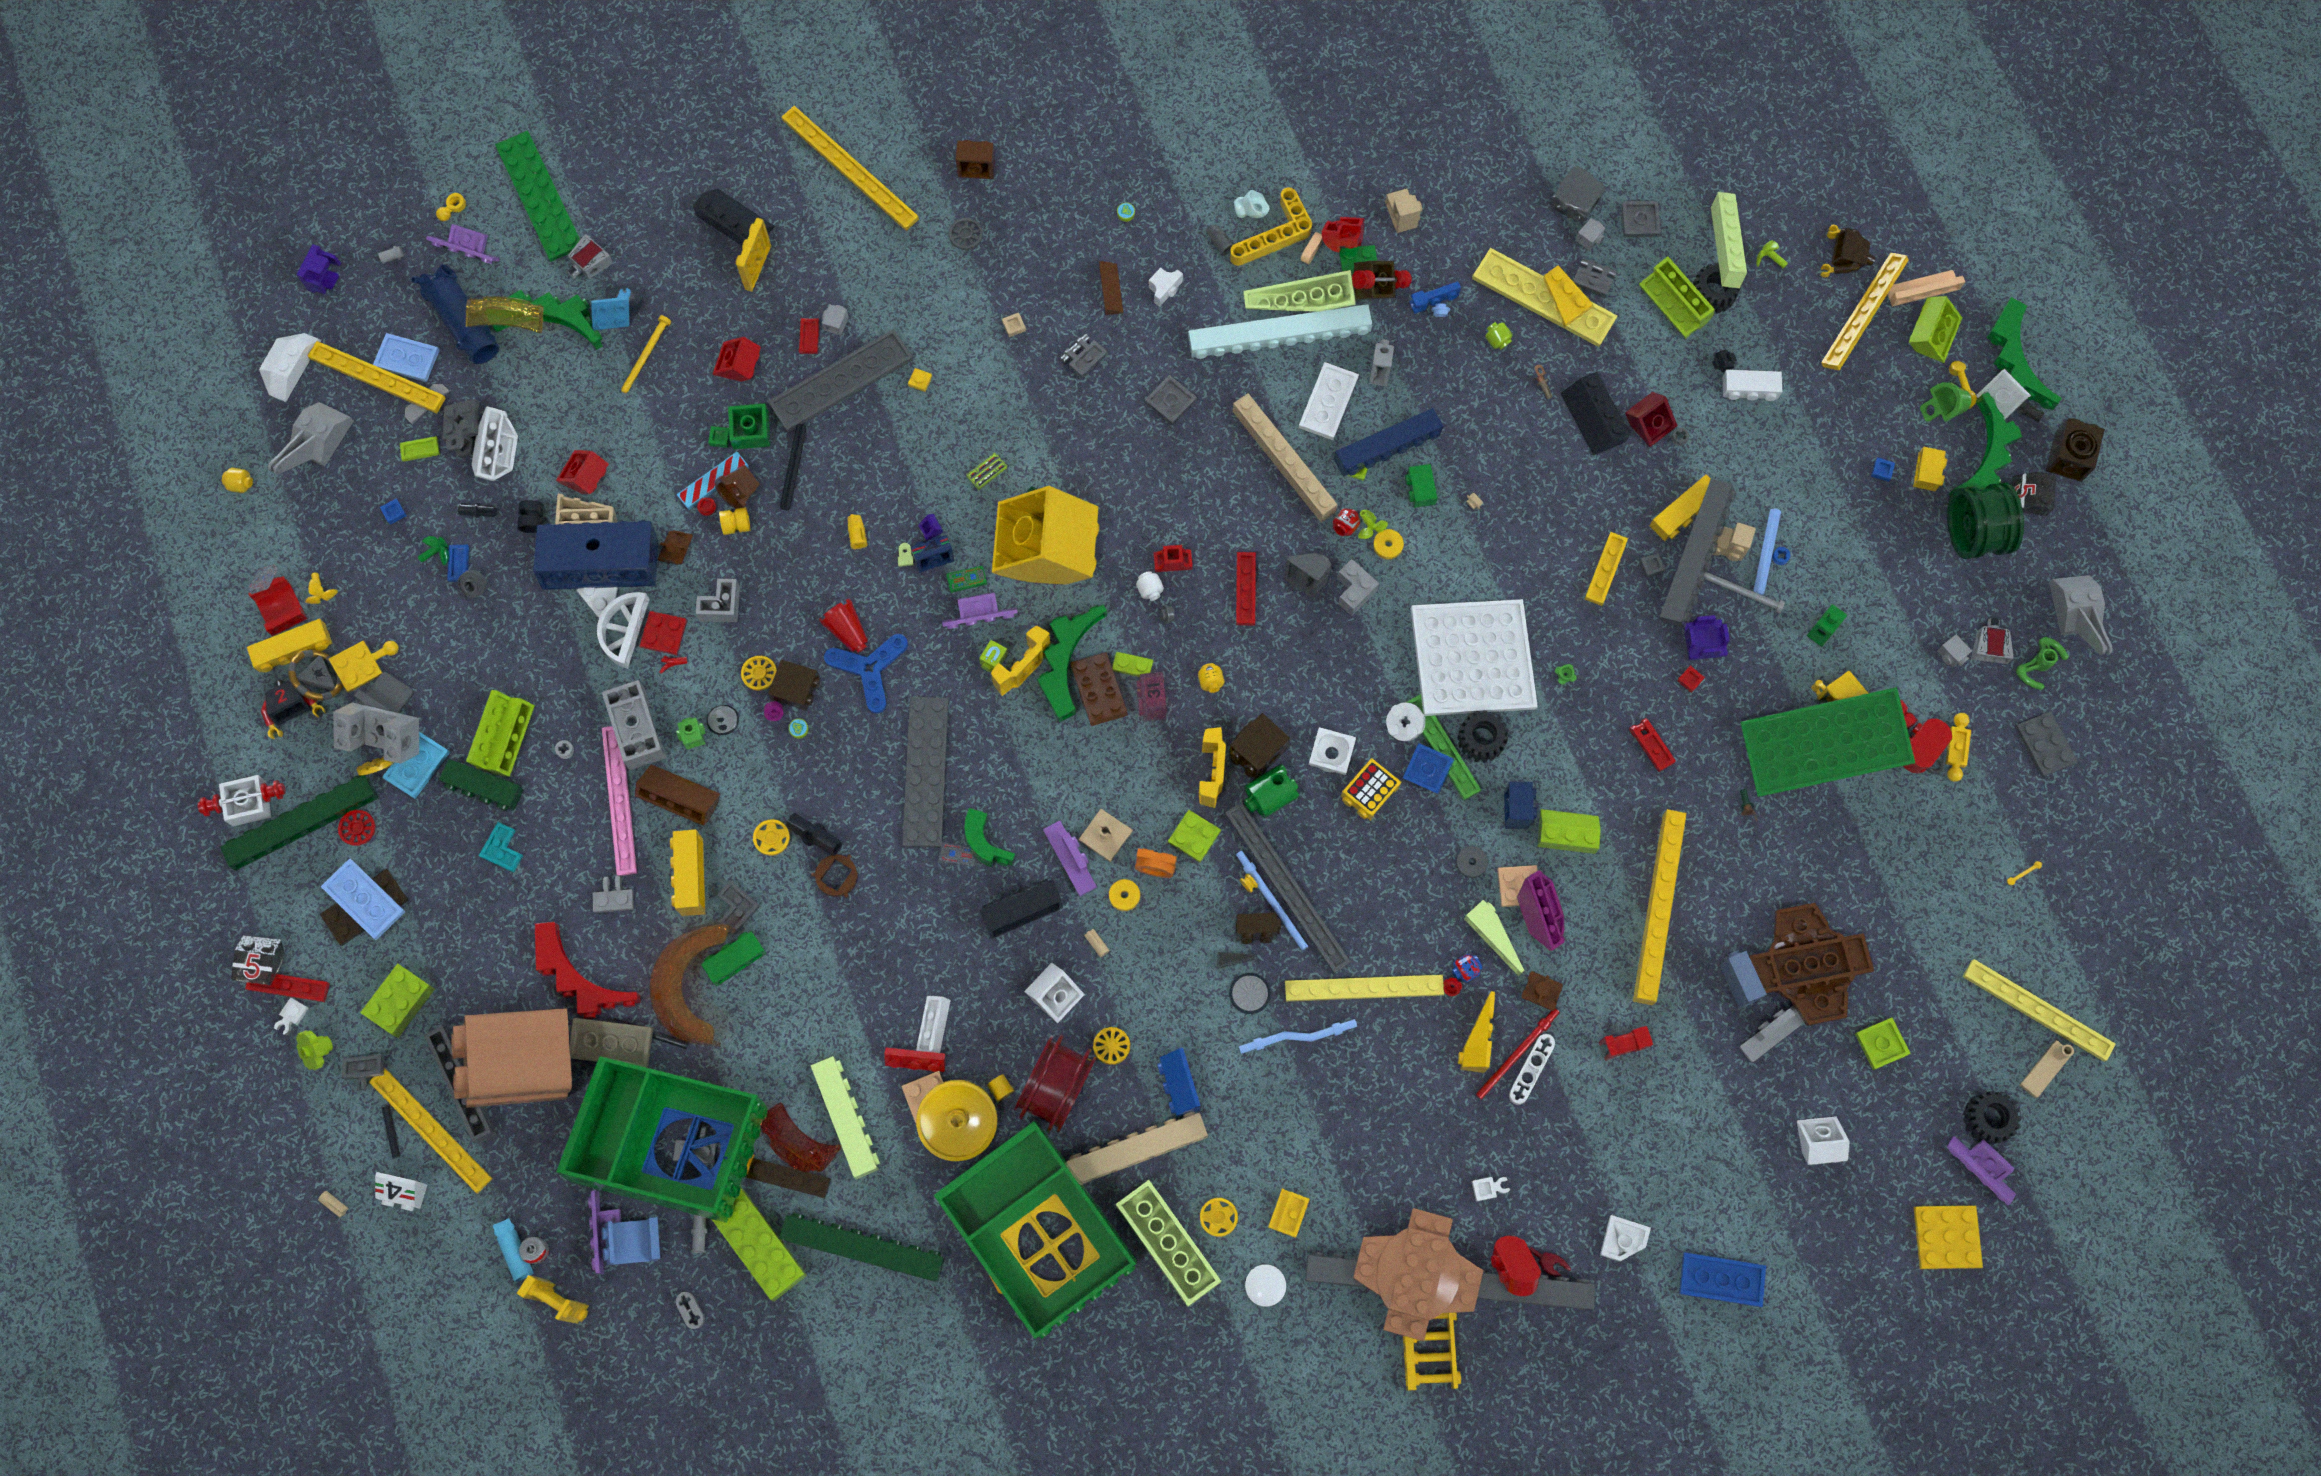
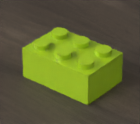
[360,963,435,1038]

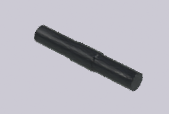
[382,1106,401,1159]

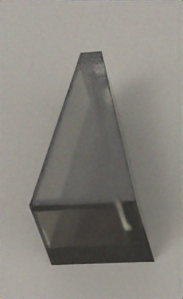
[1216,952,1255,970]

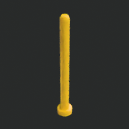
[621,315,671,394]

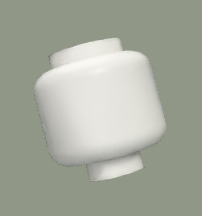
[1136,571,1164,601]

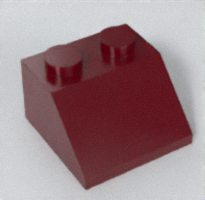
[1625,392,1678,447]

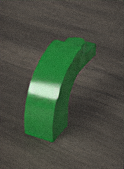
[965,808,1015,867]

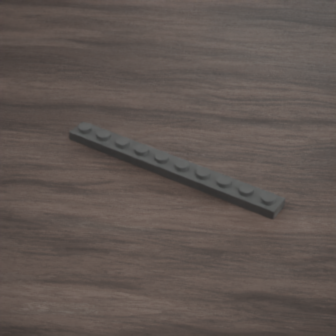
[1225,802,1351,974]

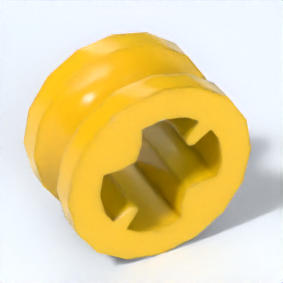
[1239,874,1258,893]

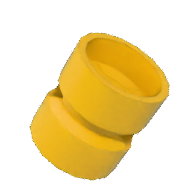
[719,507,750,535]

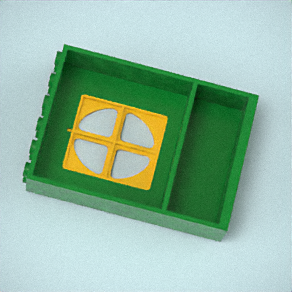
[934,1121,1137,1339]

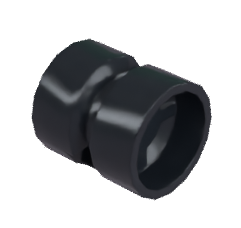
[517,500,544,533]

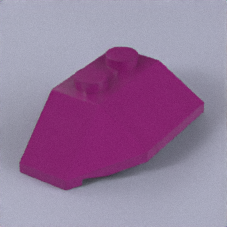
[1517,871,1564,951]

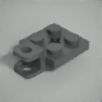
[442,399,479,457]

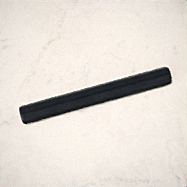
[780,424,807,511]

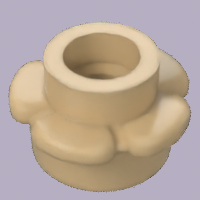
[1466,493,1483,510]

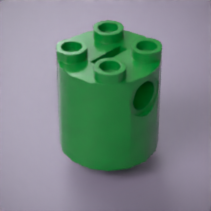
[1244,764,1299,819]

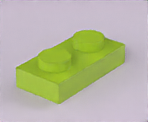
[1112,652,1153,679]

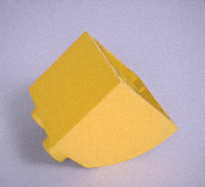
[992,486,1099,585]

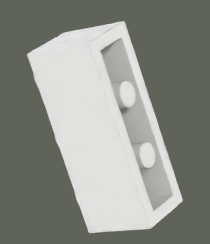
[1722,370,1782,401]

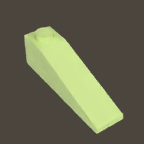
[1464,900,1524,976]

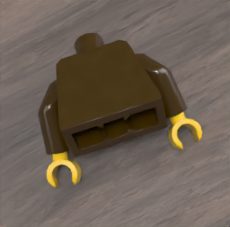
[1821,225,1875,277]

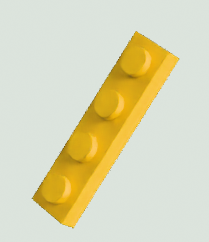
[1585,532,1628,606]

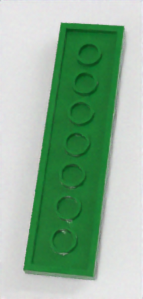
[495,130,580,262]

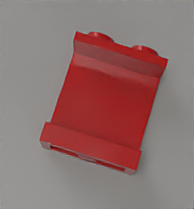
[248,576,307,636]

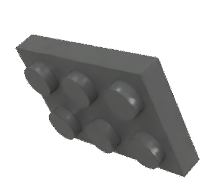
[2015,711,2078,777]

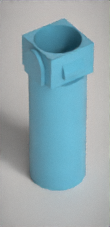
[493,1218,534,1282]

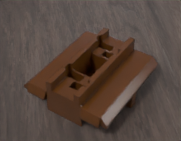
[657,530,693,566]
[1521,971,1563,1011]

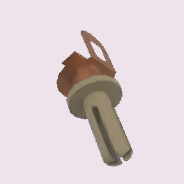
[1533,365,1553,399]

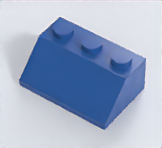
[1157,1048,1200,1117]

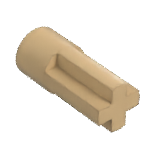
[1084,929,1110,958]
[318,1191,348,1218]

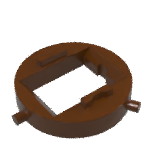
[811,854,858,898]

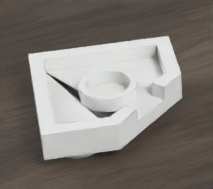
[577,587,618,618]
[1600,1215,1651,1262]

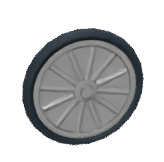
[1229,973,1271,1014]

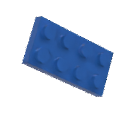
[1679,1253,1766,1307]

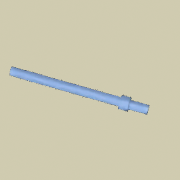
[1236,851,1308,951]

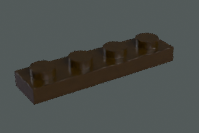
[747,1158,831,1199]

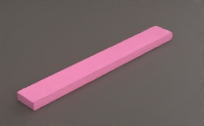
[602,726,637,876]

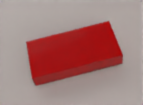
[799,318,819,354]

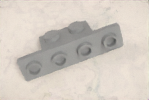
[1740,1006,1804,1062]

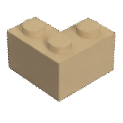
[1385,189,1422,233]
[1712,523,1756,561]

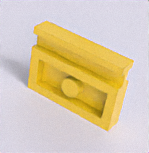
[1268,1189,1310,1238]

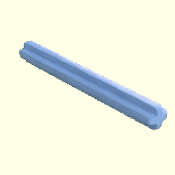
[1753,508,1781,595]

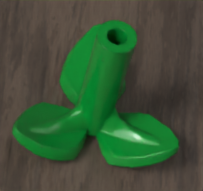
[418,536,449,565]

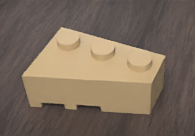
[555,493,617,524]

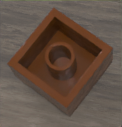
[955,140,995,179]

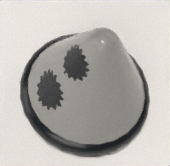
[707,705,739,735]

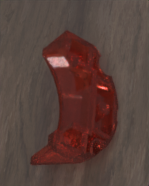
[761,1102,842,1173]

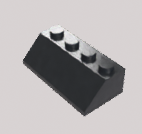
[693,189,775,246]
[1561,372,1630,456]

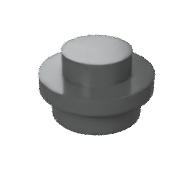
[1159,605,1175,624]

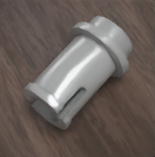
[378,246,404,264]

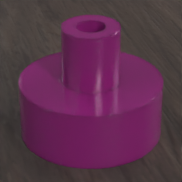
[764,701,784,721]

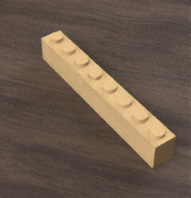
[1233,394,1337,523]
[1067,1111,1208,1184]

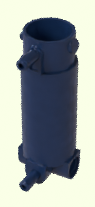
[411,264,500,364]

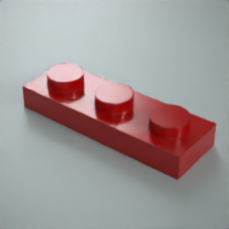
[884,1048,946,1072]

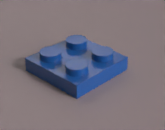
[1403,743,1455,794]

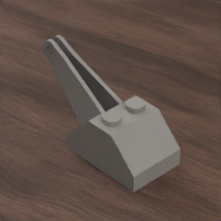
[268,402,354,475]
[2049,575,2112,655]

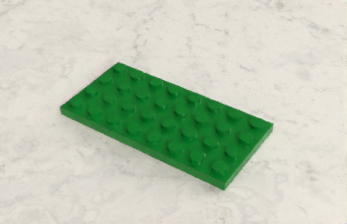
[1740,687,1915,797]

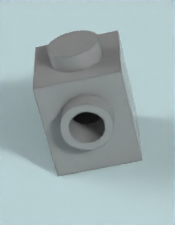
[1575,218,1605,251]
[822,304,849,336]
[1937,634,1972,668]

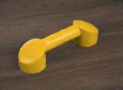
[1949,361,1977,409]

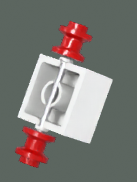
[198,775,286,826]

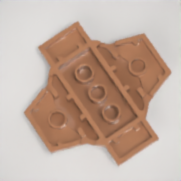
[1353,1208,1483,1341]

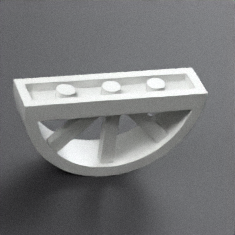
[597,592,649,669]

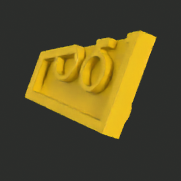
[1543,265,1593,328]

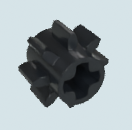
[1712,350,1737,373]

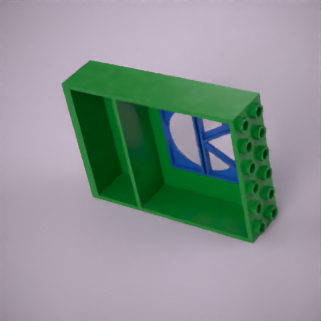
[556,1056,767,1223]

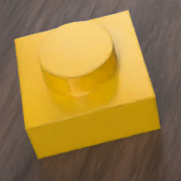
[908,368,932,392]

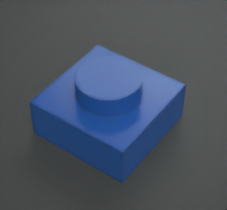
[1871,457,1895,482]
[380,498,407,525]

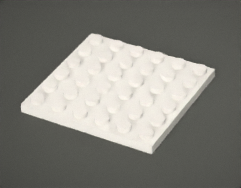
[1410,599,1538,716]

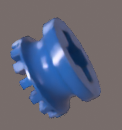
[1772,547,1791,565]

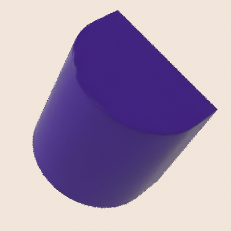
[918,514,943,540]

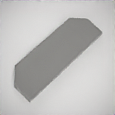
[405,384,450,424]

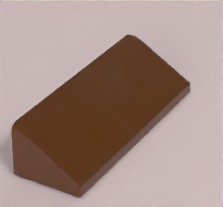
[1099,261,1123,315]

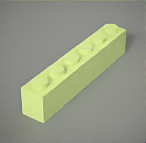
[1711,192,1747,288]
[811,1056,880,1179]

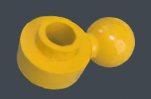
[436,193,466,221]

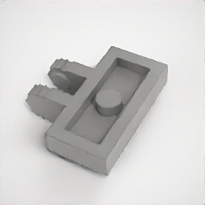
[593,875,634,913]
[673,1125,717,1164]

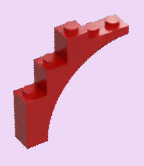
[535,922,641,1019]

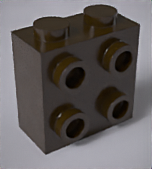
[768,659,821,711]
[1235,913,1281,944]

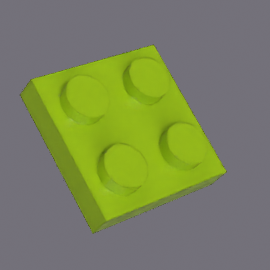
[1168,810,1221,863]
[1855,1018,1911,1070]

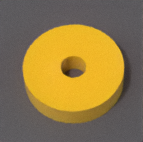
[1373,529,1404,559]
[1109,879,1140,911]

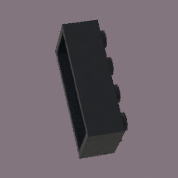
[980,879,1063,939]

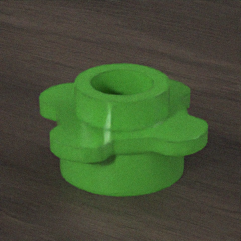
[1555,664,1577,685]

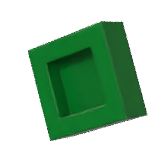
[708,426,730,448]

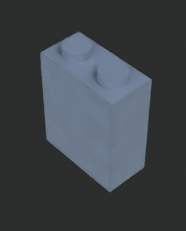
[1719,950,1767,1009]

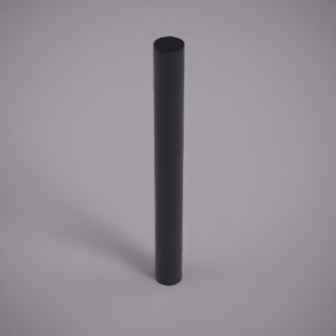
[612,1018,689,1049]

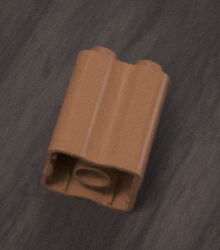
[451,1008,572,1108]

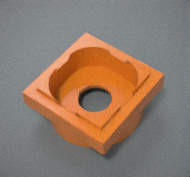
[1135,848,1177,878]

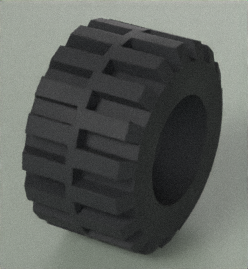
[1693,263,1741,314]
[1457,710,1508,763]
[1963,1091,2021,1144]

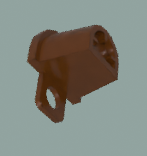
[714,465,760,509]

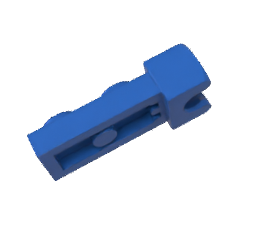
[1409,281,1461,314]

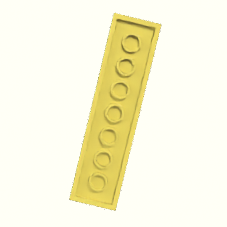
[1472,248,1617,347]

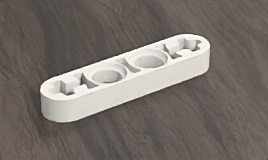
[1509,1034,1555,1105]

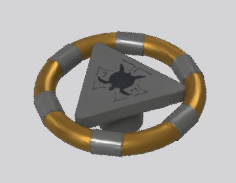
[288,650,343,701]

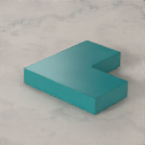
[479,822,523,873]

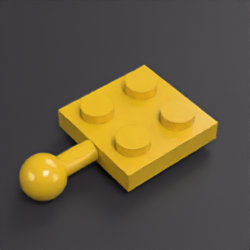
[329,641,399,693]

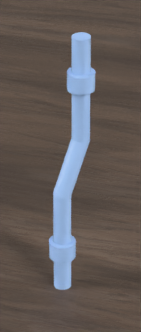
[1239,1019,1357,1054]

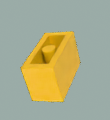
[1913,447,1947,491]

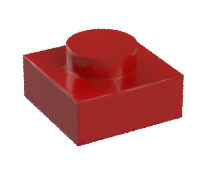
[1677,665,1705,693]

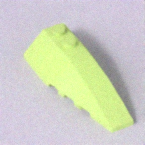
[1244,270,1356,312]

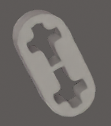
[676,1292,705,1329]

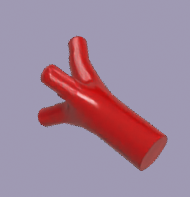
[659,656,687,674]

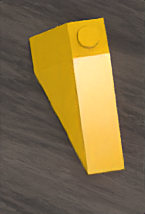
[1458,991,1495,1073]

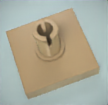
[1079,809,1133,862]

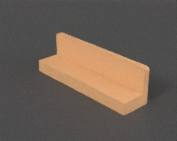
[1887,270,1965,307]

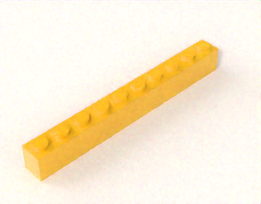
[1633,809,1687,1005]

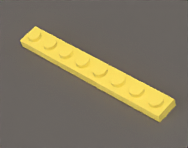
[1962,959,2116,1062]
[1285,975,1444,1001]

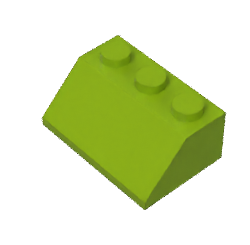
[1909,296,1962,363]
[1537,809,1601,854]

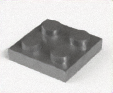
[1621,201,1661,237]
[1145,375,1197,425]

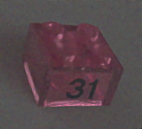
[1136,672,1167,721]

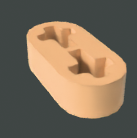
[1300,232,1323,265]

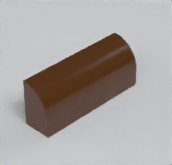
[635,764,720,826]

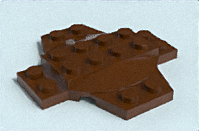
[1749,903,1874,1026]

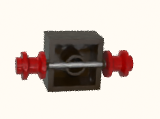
[1352,261,1412,300]

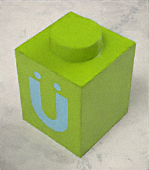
[979,640,1008,672]

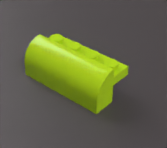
[1639,256,1715,339]
[466,690,535,777]

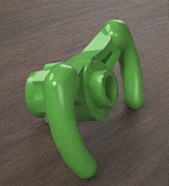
[2016,637,2069,690]

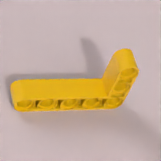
[1230,187,1312,266]

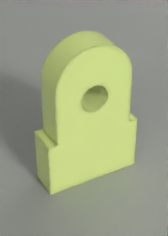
[898,543,914,566]

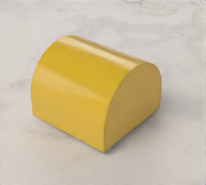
[987,1074,1015,1103]

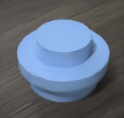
[1432,304,1450,317]

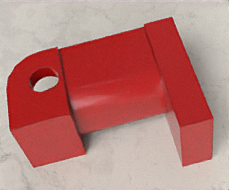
[1599,1026,1653,1061]

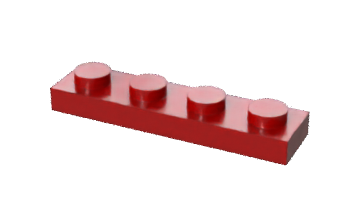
[1236,552,1256,626]
[245,970,330,1003]

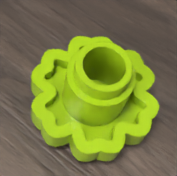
[296,1030,333,1070]

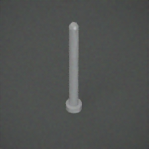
[1704,572,1785,614]

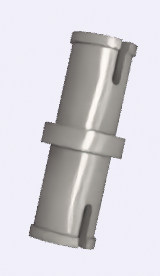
[691,1215,708,1253]

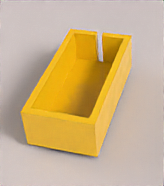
[670,830,706,916]

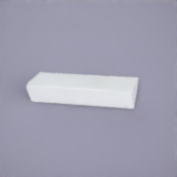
[916,996,950,1053]

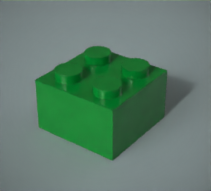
[728,404,770,450]

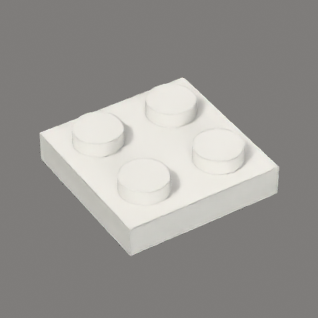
[1976,369,2031,419]

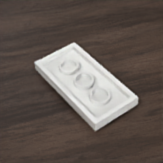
[1299,362,1359,440]

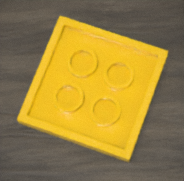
[736,218,772,292]
[1914,1206,1983,1269]

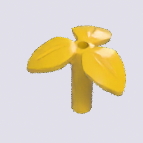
[305,573,338,604]

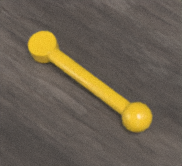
[2007,861,2042,885]

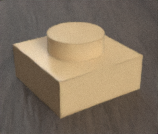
[1002,313,1026,337]

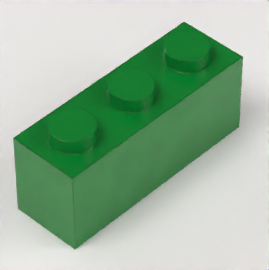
[701,931,767,987]

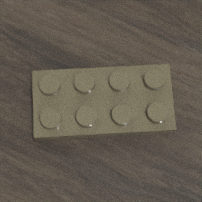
[569,1018,654,1068]

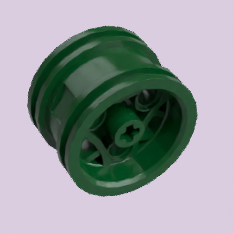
[1947,483,2024,559]

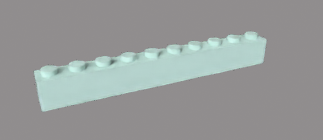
[1188,304,1372,359]

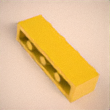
[1650,474,1711,541]
[247,619,332,672]

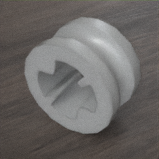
[555,740,574,759]

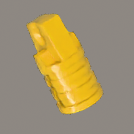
[848,514,868,549]

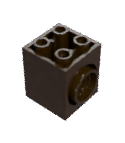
[2046,418,2105,482]
[1229,713,1290,779]

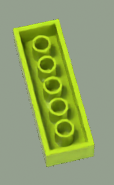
[712,1185,807,1302]

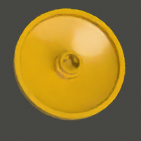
[916,1080,997,1161]

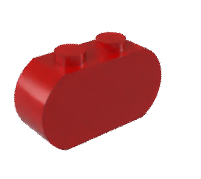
[1903,718,1952,773]
[1491,1236,1541,1296]

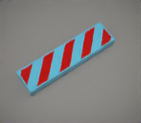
[677,452,749,510]

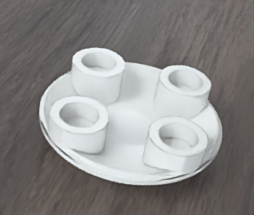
[1245,1265,1286,1307]

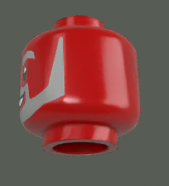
[1332,509,1360,536]

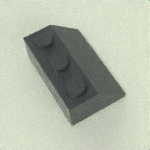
[1284,553,1331,600]

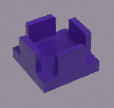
[296,244,341,294]
[1684,615,1730,660]

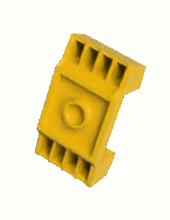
[991,626,1051,696]
[1199,727,1226,808]

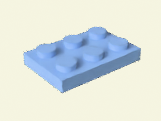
[373,333,440,382]

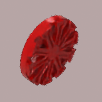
[338,810,376,846]

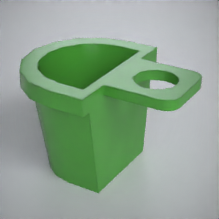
[1920,382,1972,422]

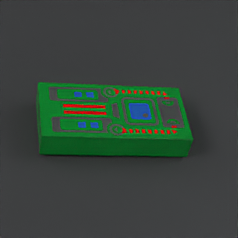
[946,565,987,593]

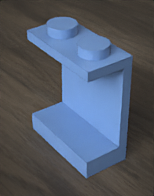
[602,1217,660,1266]

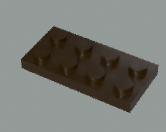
[320,869,409,946]

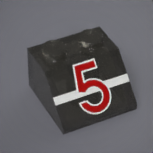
[2011,472,2057,517]
[231,935,285,985]

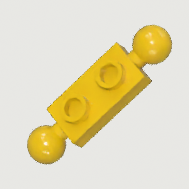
[1945,713,1971,782]

